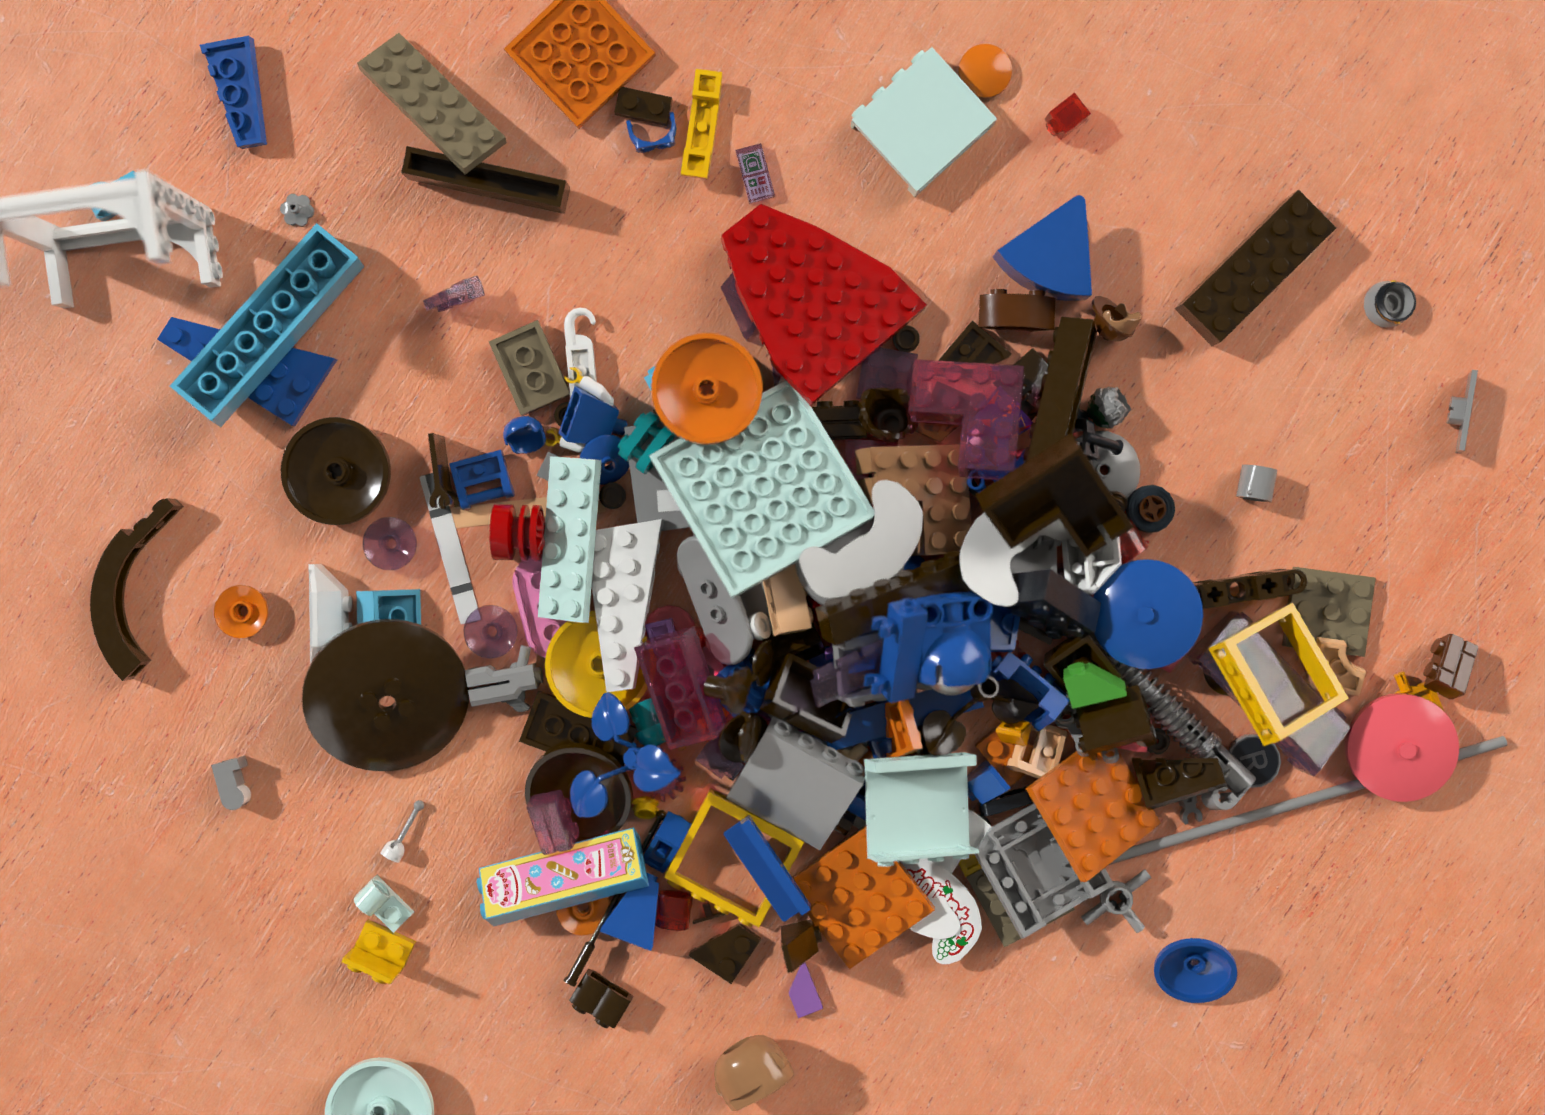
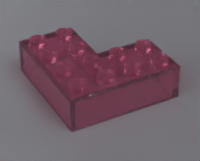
[908,359,1024,480]

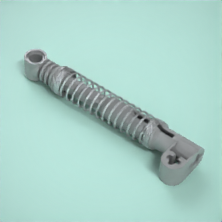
[1066,633,1256,810]

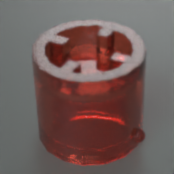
[1119,520,1149,564]
[655,890,693,931]

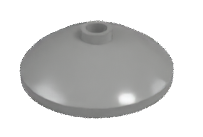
[1075,431,1140,500]

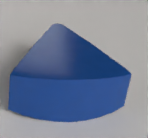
[992,195,1092,301]

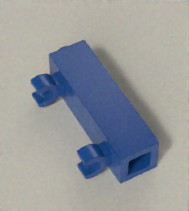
[864,599,928,703]

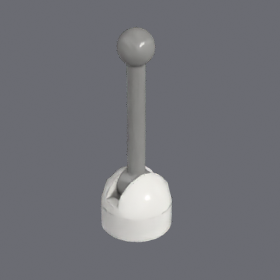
[381,800,424,863]

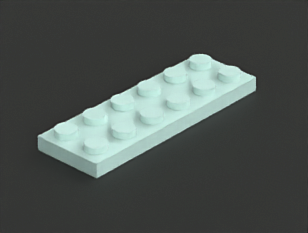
[538,456,602,623]

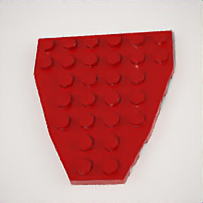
[721,204,927,406]

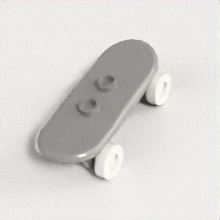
[677,536,772,665]

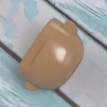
[714,1035,794,1111]

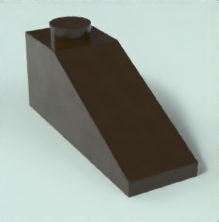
[781,919,822,973]

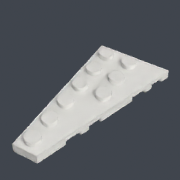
[592,519,664,692]

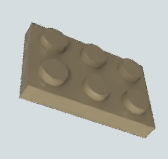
[489,320,570,416]

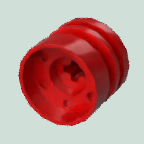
[489,504,545,561]

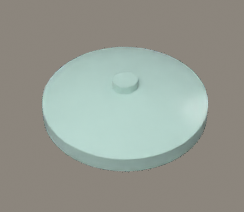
[325,1057,434,1115]

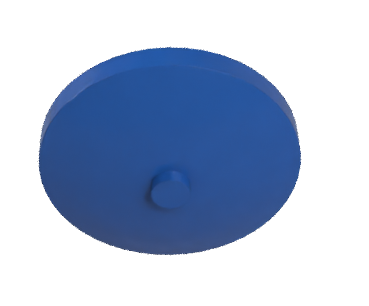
[1093,559,1203,669]

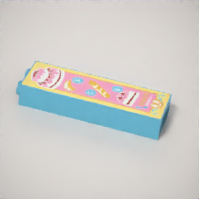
[477,827,649,927]

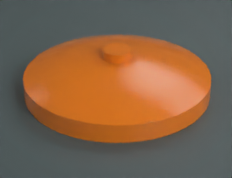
[651,333,762,445]

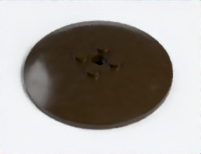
[302,619,469,771]

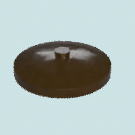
[281,417,391,525]
[525,743,633,844]

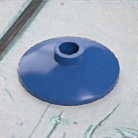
[580,435,630,485]

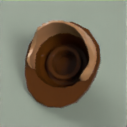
[1092,296,1142,341]

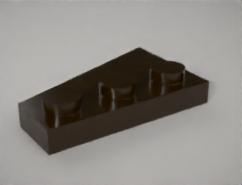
[1132,758,1228,810]

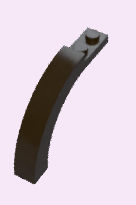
[90,498,184,681]

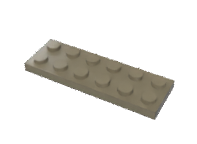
[357,33,506,174]

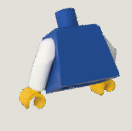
[545,367,627,453]

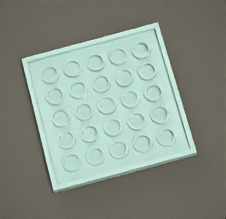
[649,380,874,599]

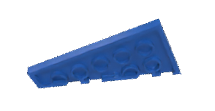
[157,317,337,427]

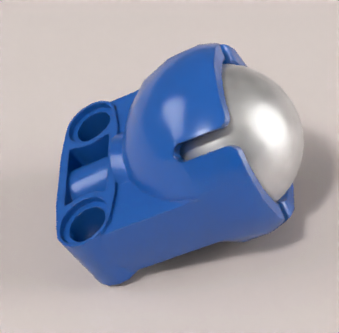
[914,592,993,695]

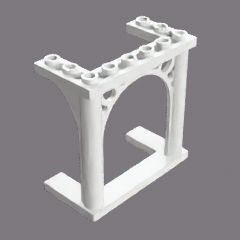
[0,170,223,309]

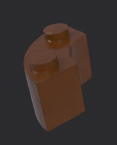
[978,289,1056,332]

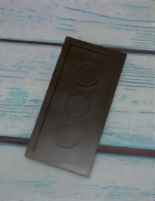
[519,691,637,767]

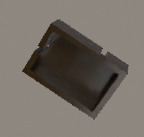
[760,653,860,743]

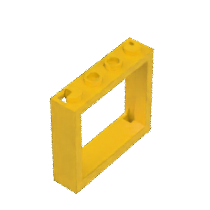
[1208,603,1349,746]
[664,788,804,927]

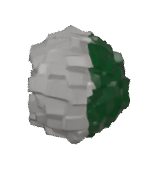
[1086,387,1131,429]

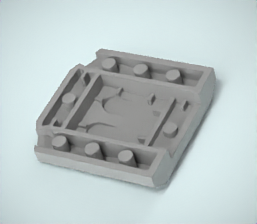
[975,803,1114,938]

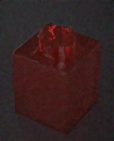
[1044,92,1091,140]

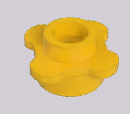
[632,796,659,819]

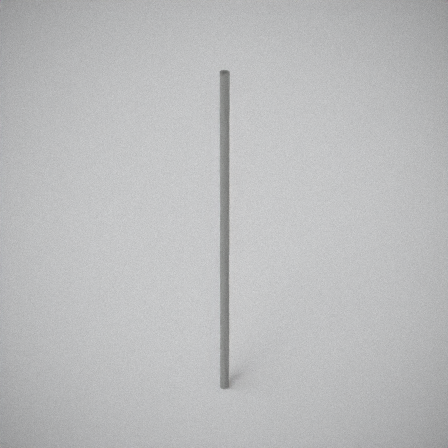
[1109,736,1507,865]

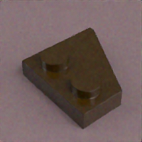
[689,923,761,984]

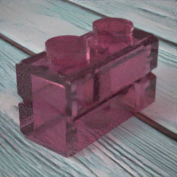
[526,790,579,855]

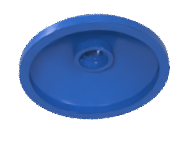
[1154,938,1237,1003]

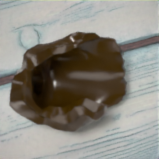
[859,388,915,443]

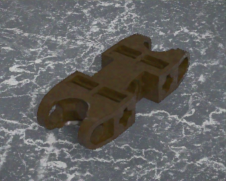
[1192,568,1307,609]

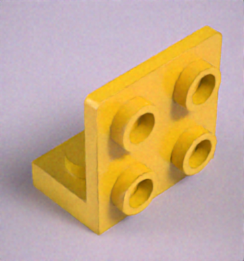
[341,919,416,984]

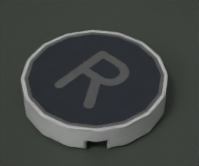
[1229,734,1281,788]

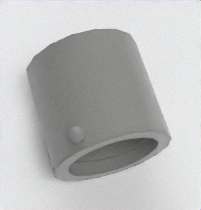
[1236,464,1278,502]

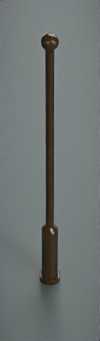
[564,810,666,987]

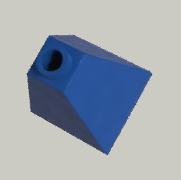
[600,873,659,951]

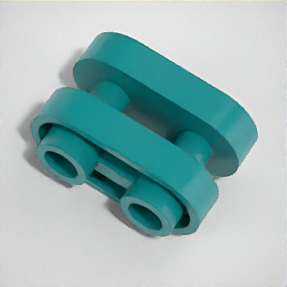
[618,411,676,475]

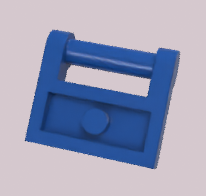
[449,450,515,510]

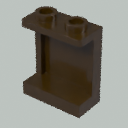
[1073,685,1157,761]

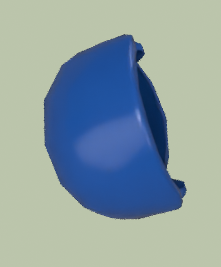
[503,416,546,454]

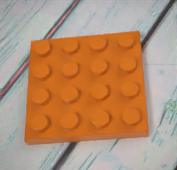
[504,0,656,129]
[1025,748,1161,882]
[792,825,935,969]

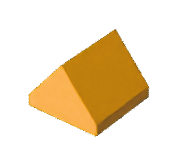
[996,721,1032,747]

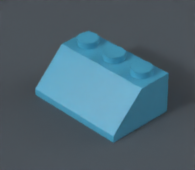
[356,589,421,625]

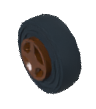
[1126,485,1175,533]

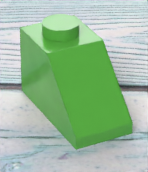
[1063,662,1127,709]

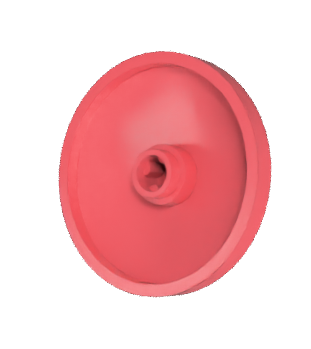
[1345,693,1459,802]

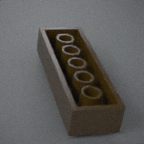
[1175,189,1336,346]

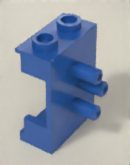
[989,652,1070,732]

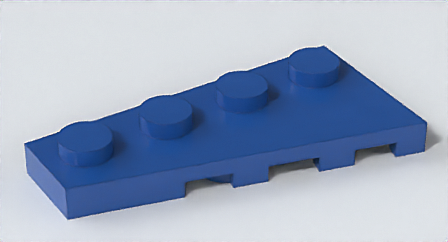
[200,35,267,149]

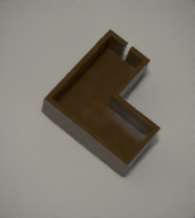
[976,433,1134,557]

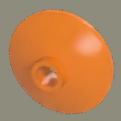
[214,585,268,638]
[556,897,610,936]

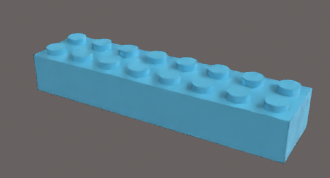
[170,223,365,427]

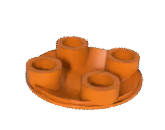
[958,44,1012,98]

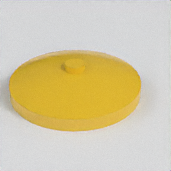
[545,611,653,718]

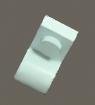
[353,875,414,933]

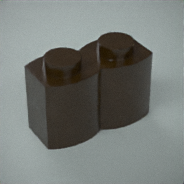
[569,968,633,1029]

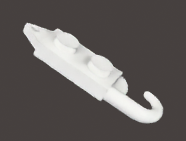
[564,307,597,398]

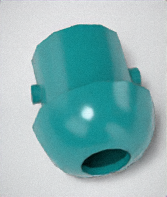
[629,696,674,746]

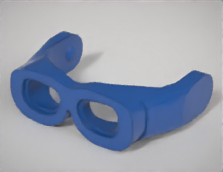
[626,112,677,153]

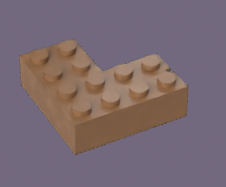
[855,444,971,556]

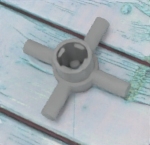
[1081,869,1151,933]

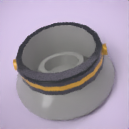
[1364,280,1416,328]

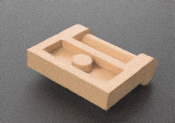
[1007,719,1067,779]

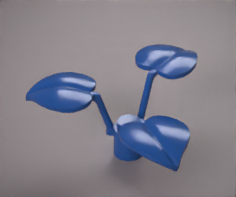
[570,692,680,817]

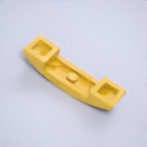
[681,69,723,179]

